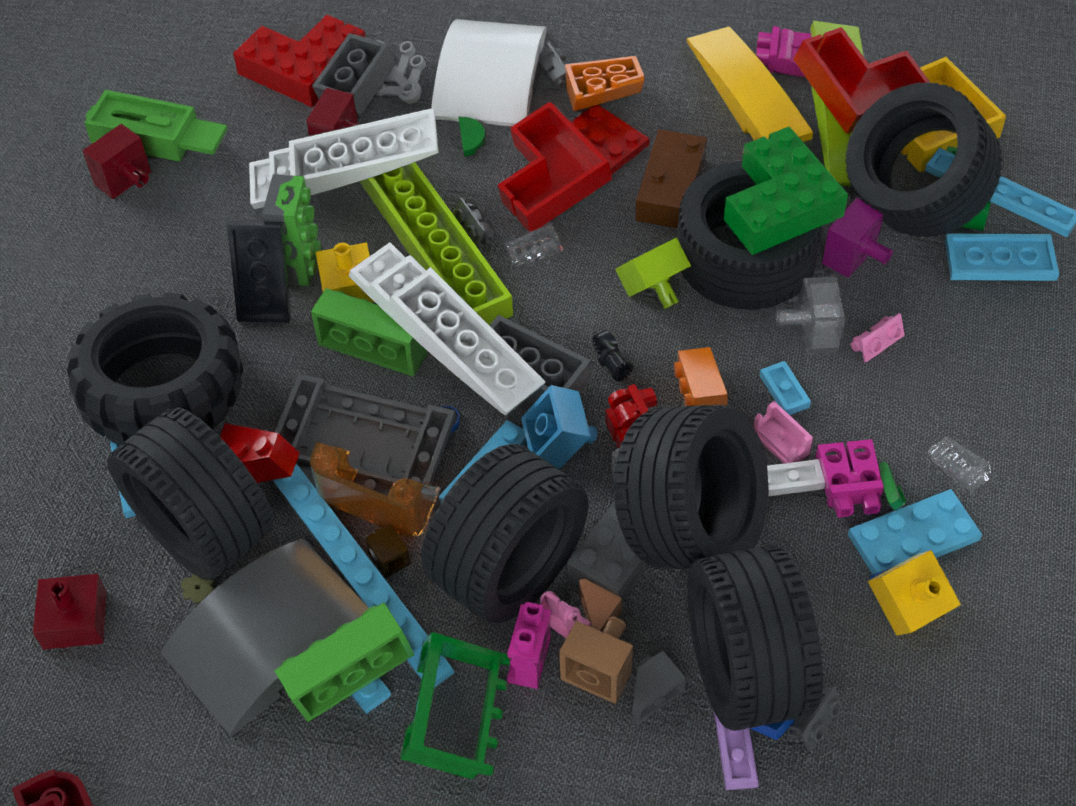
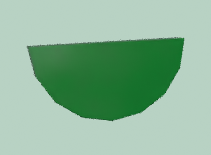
[458,117,485,157]
[878,461,906,511]

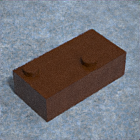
[636,129,707,229]

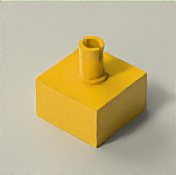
[316,242,374,303]
[867,550,961,636]

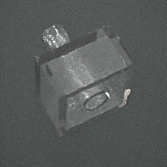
[776,277,845,354]

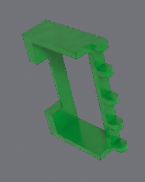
[400,632,511,779]

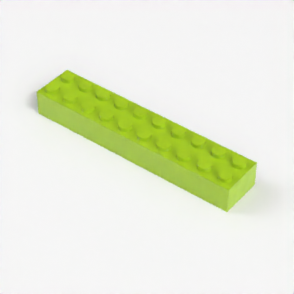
[359,162,513,325]

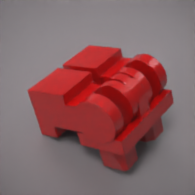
[605,384,657,450]

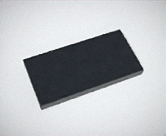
[227,221,291,323]

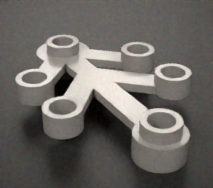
[374,40,426,104]

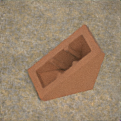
[579,579,622,632]

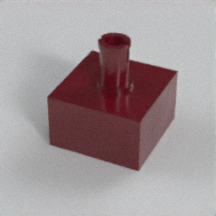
[306,88,362,136]
[82,124,151,199]
[33,574,107,650]

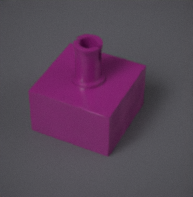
[822,198,893,278]

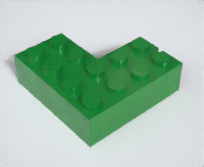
[724,126,848,255]

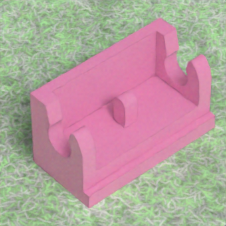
[753,401,813,464]

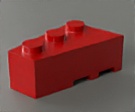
[220,423,300,483]

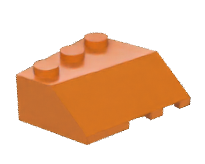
[565,56,644,111]

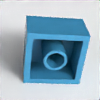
[521,385,598,469]

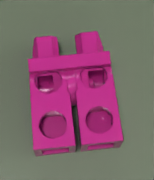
[756,26,812,77]
[815,439,884,518]
[507,602,552,689]

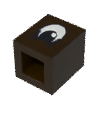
[365,524,411,578]

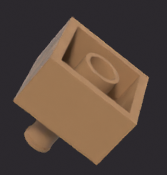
[559,616,633,704]

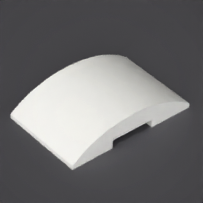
[431,19,547,126]

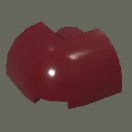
[11,769,93,806]

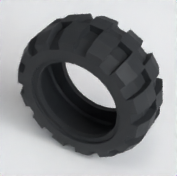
[67,292,243,445]

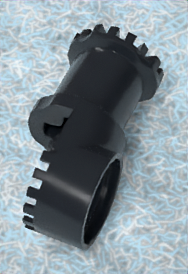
[592,330,634,382]

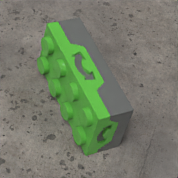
[262,174,321,286]

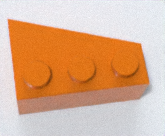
[674,347,728,406]

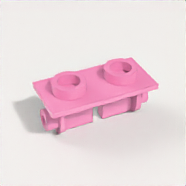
[851,313,905,362]
[540,591,592,638]

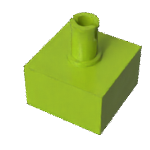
[615,237,691,309]

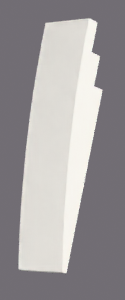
[249,108,439,209]
[349,242,545,416]

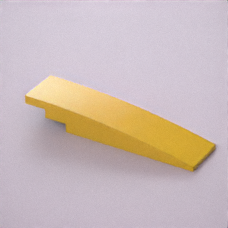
[687,27,813,142]

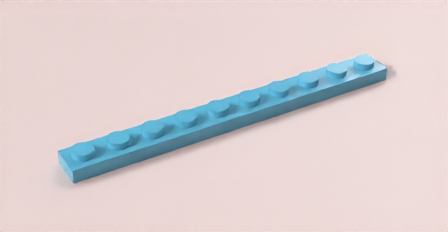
[272,463,455,688]

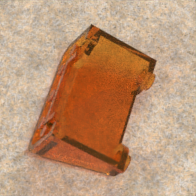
[310,441,441,537]

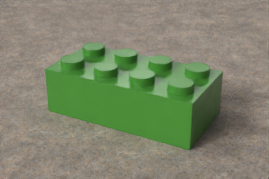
[311,288,428,377]
[274,602,415,722]

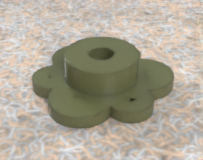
[181,574,214,604]

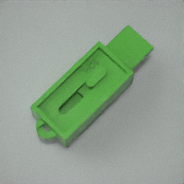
[84,90,228,162]

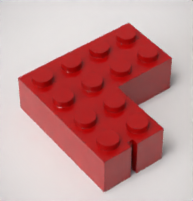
[233,15,366,107]
[793,27,931,134]
[497,102,612,234]

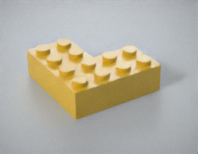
[901,57,1006,172]

